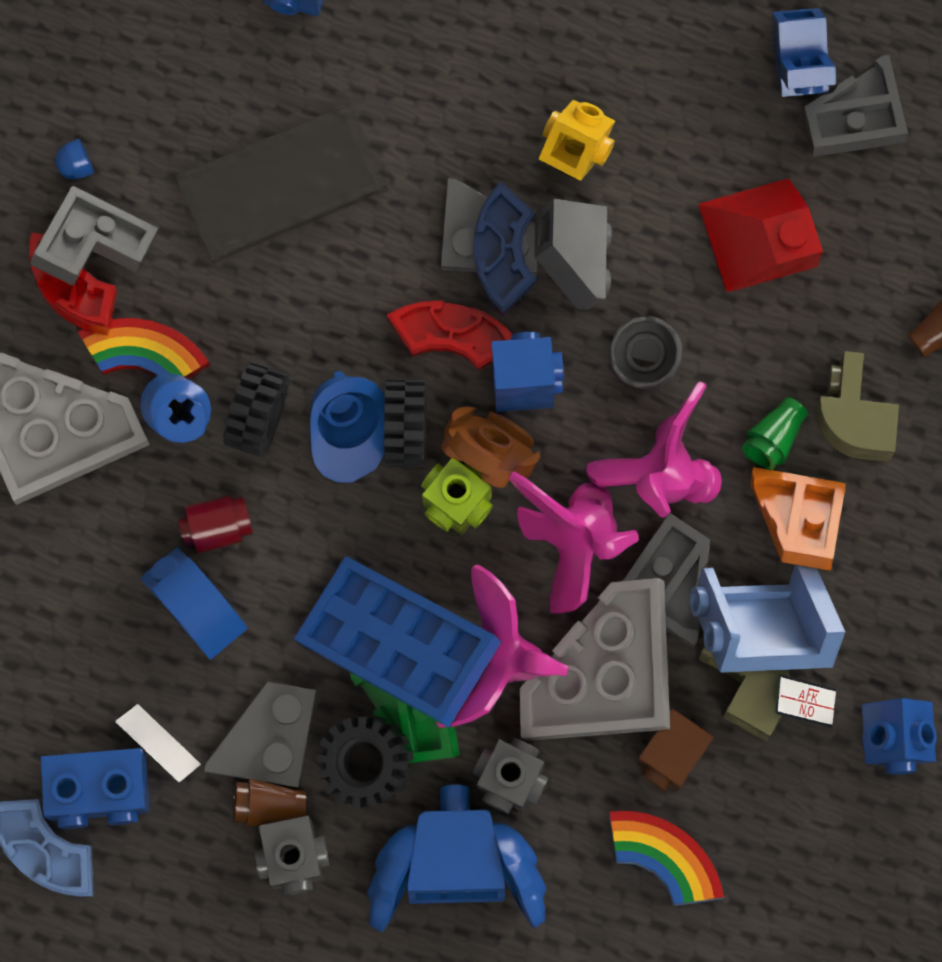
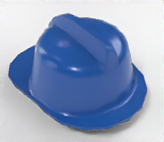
[310,371,385,483]

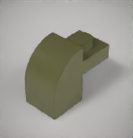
[816,351,899,462]
[699,647,790,742]

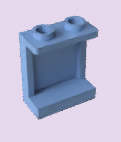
[690,565,845,673]

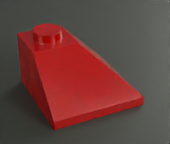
[698,178,823,293]

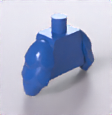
[367,785,547,932]

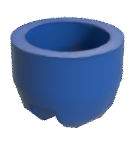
[55,138,94,180]

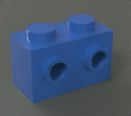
[492,332,564,412]
[41,748,150,829]

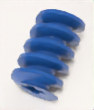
[140,373,211,443]

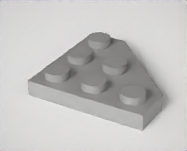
[0,353,150,505]
[520,578,670,741]

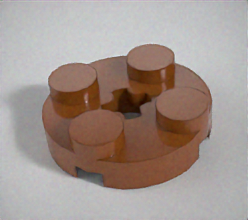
[441,407,540,488]

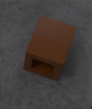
[637,709,714,792]

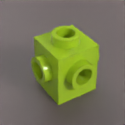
[421,458,493,535]

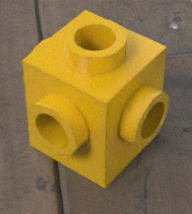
[539,100,615,181]

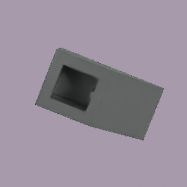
[535,199,612,310]

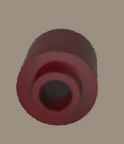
[178,495,253,554]

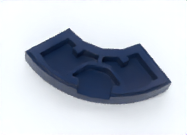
[473,181,536,317]

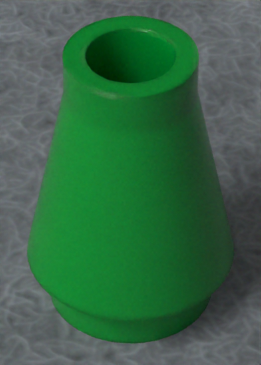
[742,397,808,470]

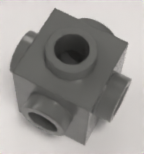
[473,738,549,814]
[255,816,330,896]

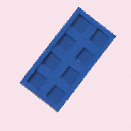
[294,556,502,728]

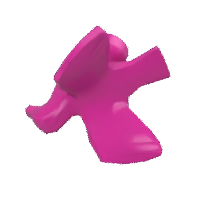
[586,382,722,518]
[509,472,639,614]
[436,565,569,728]

